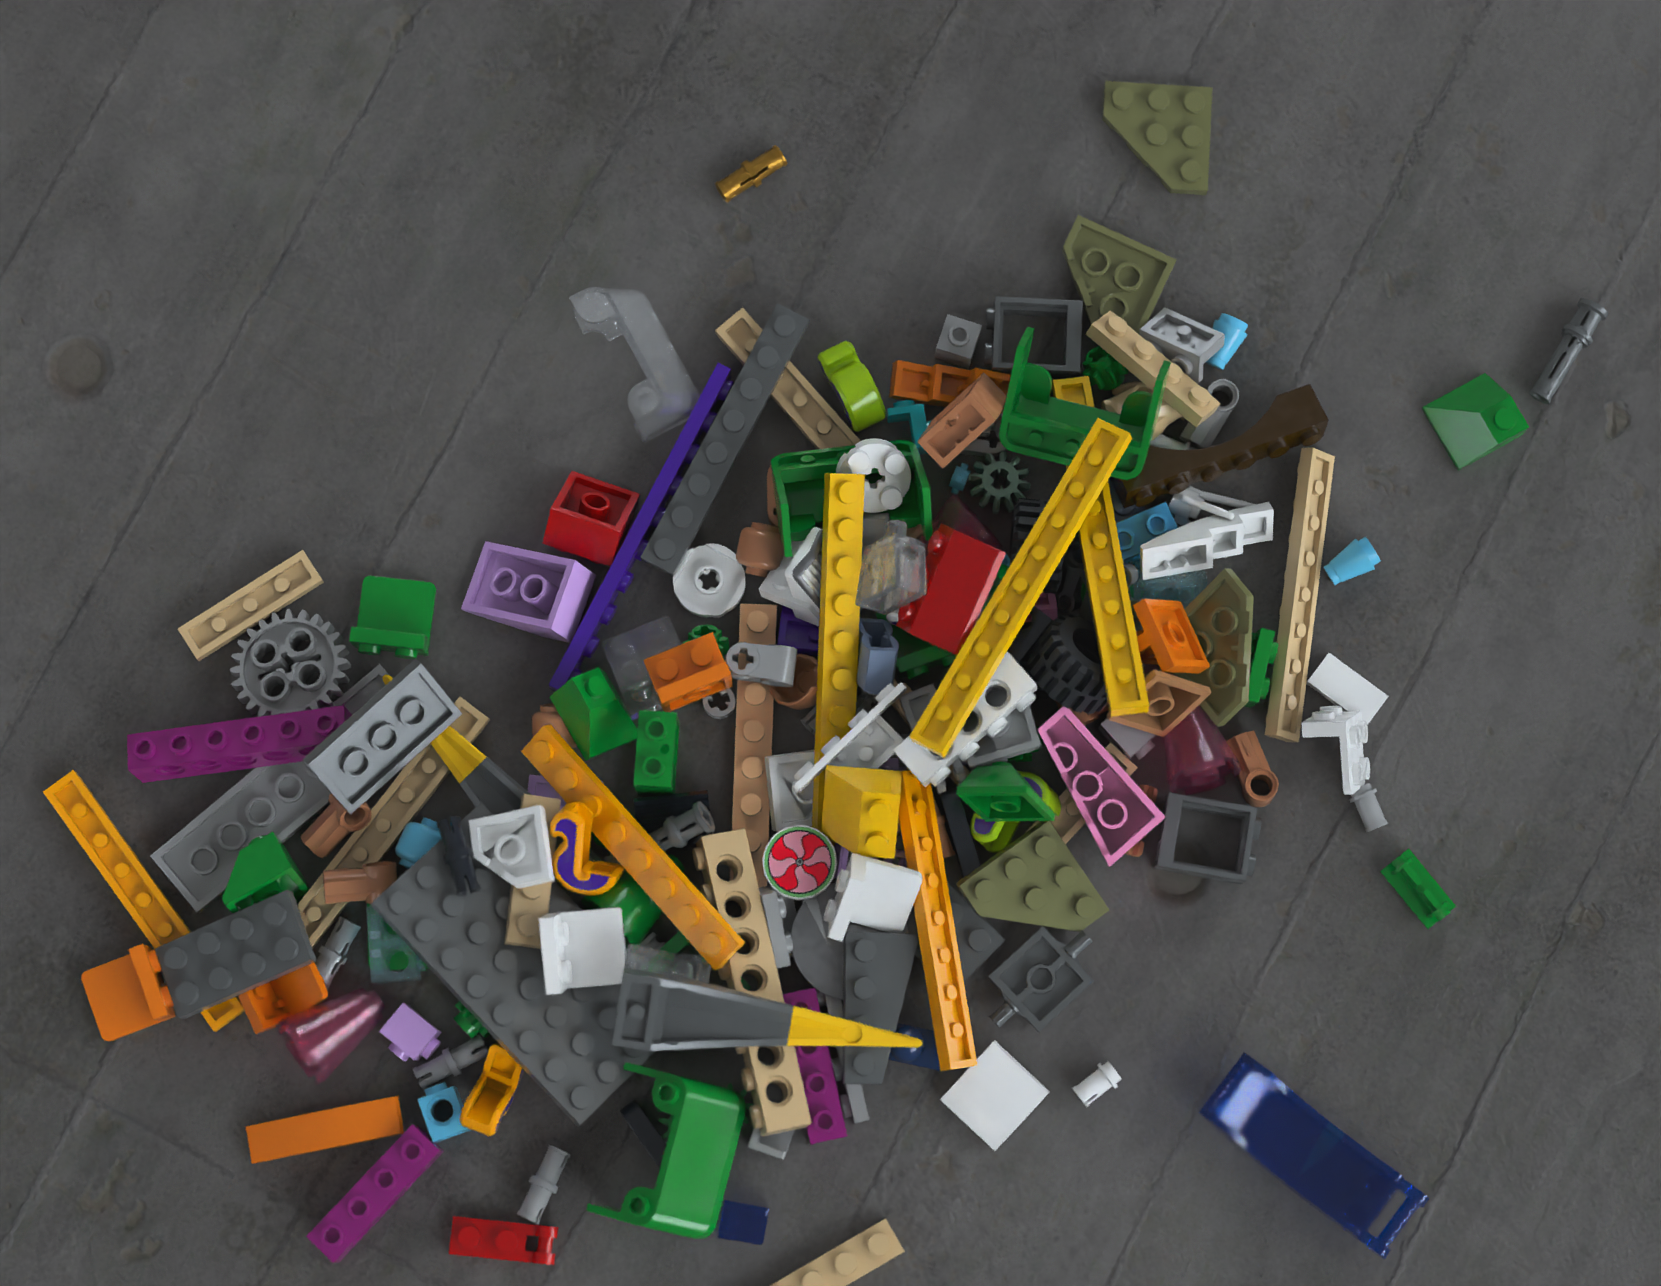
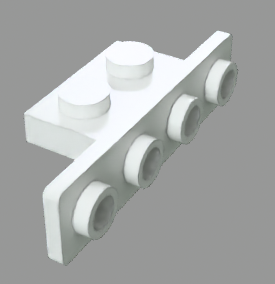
[793,682,907,793]

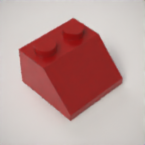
[542,471,640,567]

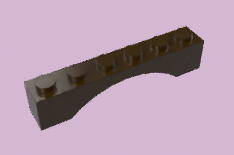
[1109,384,1329,508]

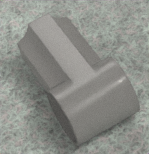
[1179,379,1239,449]

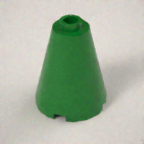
[582,854,685,954]

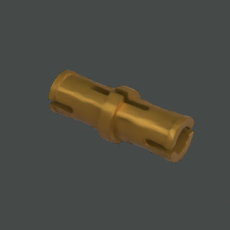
[715,145,788,203]

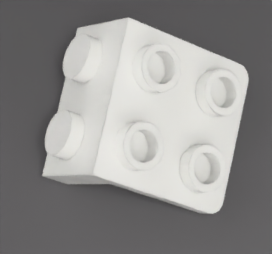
[1302,706,1370,795]
[824,852,922,941]

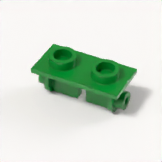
[1380,848,1456,930]

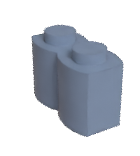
[856,618,899,694]

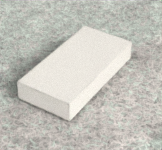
[1306,653,1389,725]

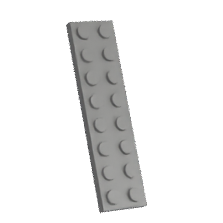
[150,664,389,914]

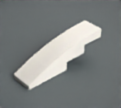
[1140,502,1274,581]

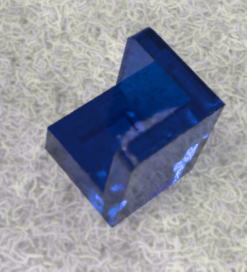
[717,1200,770,1245]

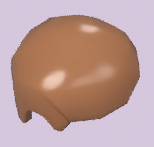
[769,653,818,710]

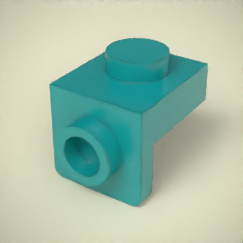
[887,400,931,455]

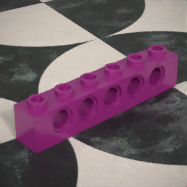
[127,705,352,783]

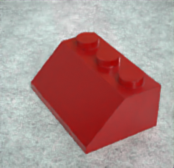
[896,523,1006,655]

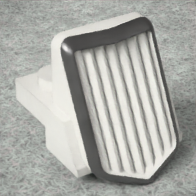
[759,527,865,626]

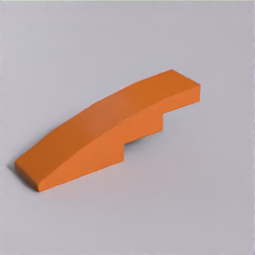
[889,360,1011,414]
[246,1096,404,1164]

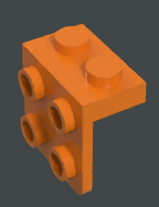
[81,944,176,1042]
[238,962,328,1034]

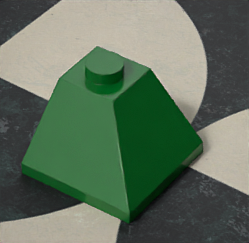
[1421,373,1529,471]
[550,667,638,761]
[956,762,1055,822]
[222,832,310,914]

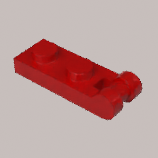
[449,1216,558,1265]

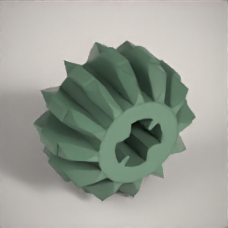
[968,451,1031,514]

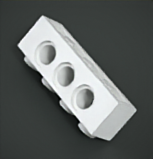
[893,651,1038,787]

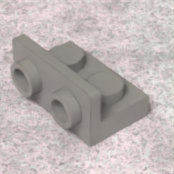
[1139,308,1225,384]
[759,886,797,968]

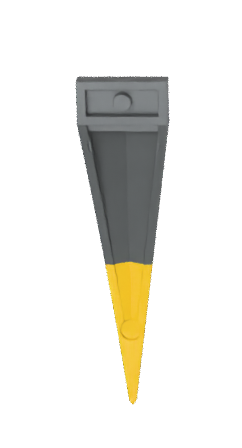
[382,674,602,904]
[613,968,922,1051]

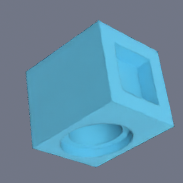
[417,1082,472,1143]

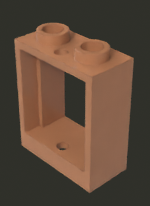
[917,372,1007,469]

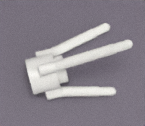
[1169,486,1256,558]

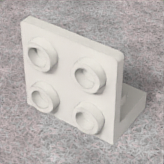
[539,907,627,995]

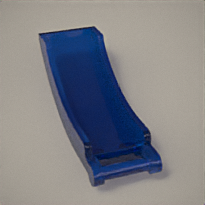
[1199,1052,1429,1259]

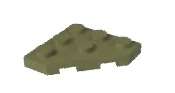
[1102,81,1213,195]
[1062,215,1177,334]
[1175,568,1254,726]
[956,821,1109,932]

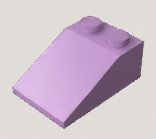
[461,541,596,643]

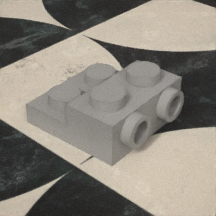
[960,688,1042,771]

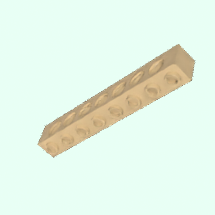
[693,828,811,1137]

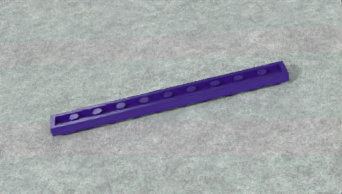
[549,363,734,692]

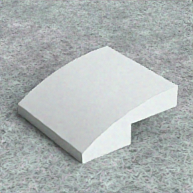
[940,1040,1050,1151]

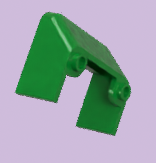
[999,327,1171,480]
[771,440,933,557]
[586,1062,746,1239]

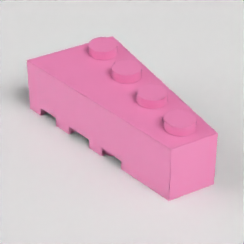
[1037,706,1166,867]

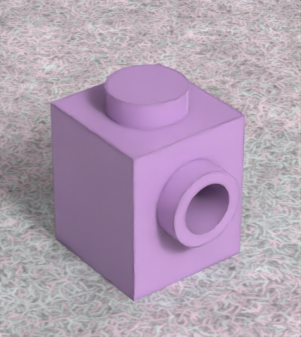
[379,1002,442,1062]

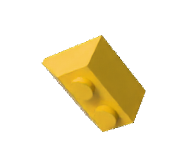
[821,765,901,859]

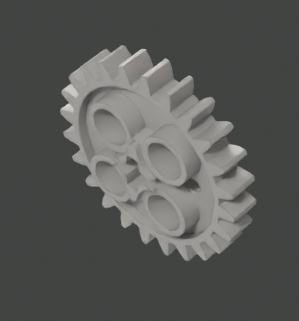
[230,609,351,717]

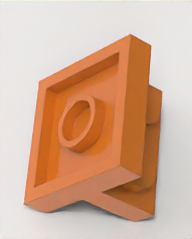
[1133,598,1210,674]
[643,632,733,712]

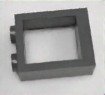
[984,296,1083,379]
[1154,792,1262,884]

